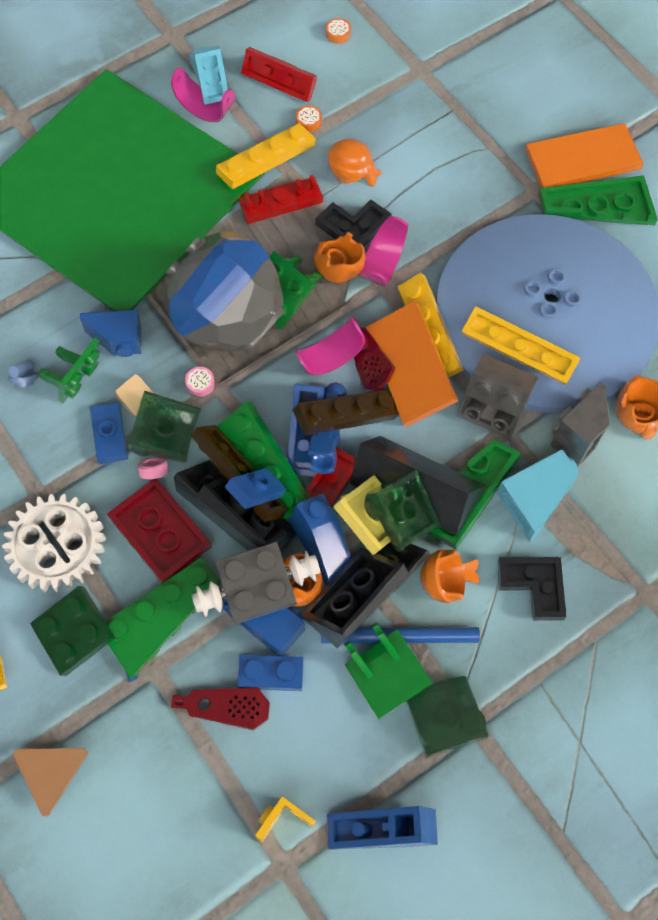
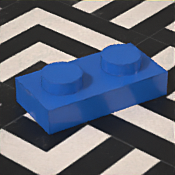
[237,655,303,691]

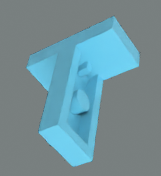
[188,45,228,105]

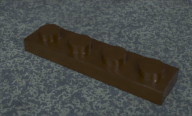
[292,390,399,436]
[191,425,289,522]

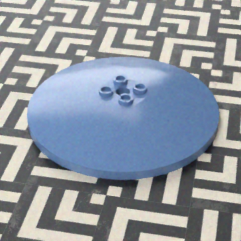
[436,214,658,413]

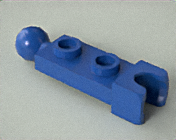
[308,382,347,474]

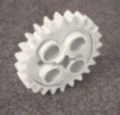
[2,494,106,593]

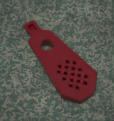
[347,318,395,391]
[171,687,270,731]

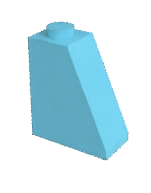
[497,450,579,542]

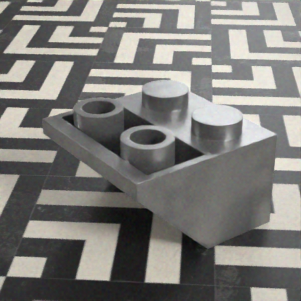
[457,354,538,439]
[550,382,609,467]

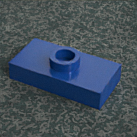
[90,402,128,465]
[225,468,287,509]

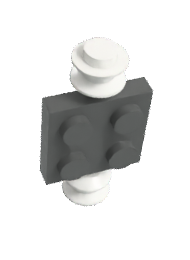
[192,542,321,625]

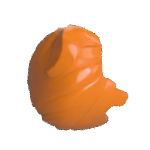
[313,232,366,284]
[616,375,658,439]

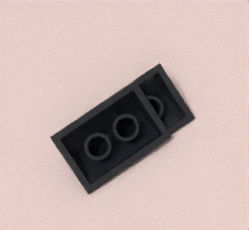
[350,436,486,537]
[173,460,297,552]
[301,538,430,649]

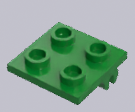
[269,251,322,330]
[38,338,100,404]
[344,622,433,720]

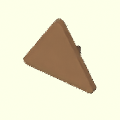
[13,748,88,816]

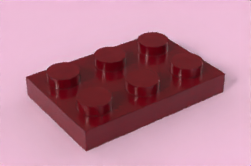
[107,478,212,583]

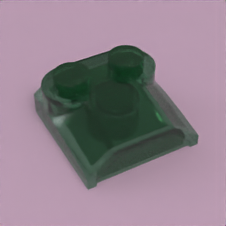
[127,390,201,463]
[364,470,441,552]
[406,676,489,759]

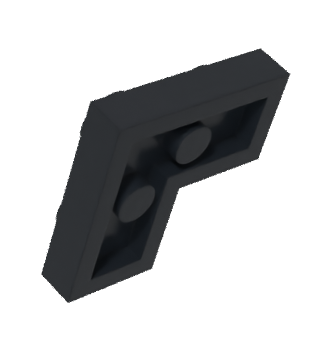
[315,199,392,247]
[497,557,566,621]

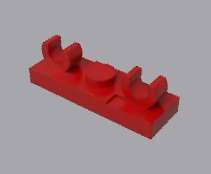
[241,47,317,102]
[239,175,323,224]

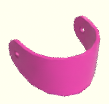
[171,67,236,122]
[358,216,408,287]
[295,316,365,375]

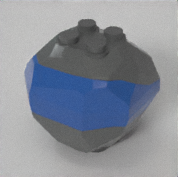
[165,231,285,353]

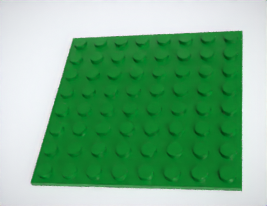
[0,69,265,311]

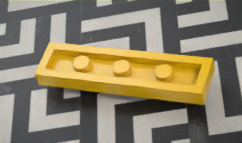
[216,123,316,190]
[397,272,464,378]
[462,306,580,386]

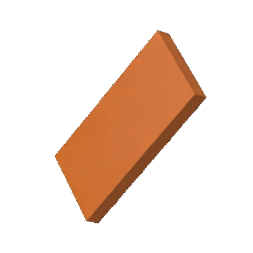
[525,123,644,188]
[366,301,458,427]

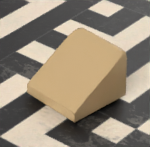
[115,374,159,419]

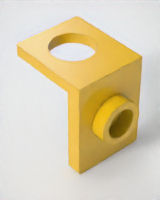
[255,797,316,843]

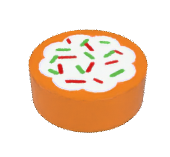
[326,18,351,44]
[296,106,322,132]

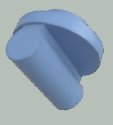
[8,359,38,387]

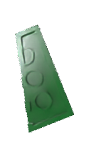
[538,175,658,226]
[217,401,310,520]
[407,439,520,550]
[106,557,220,679]

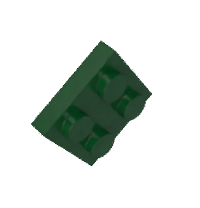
[30,586,115,676]

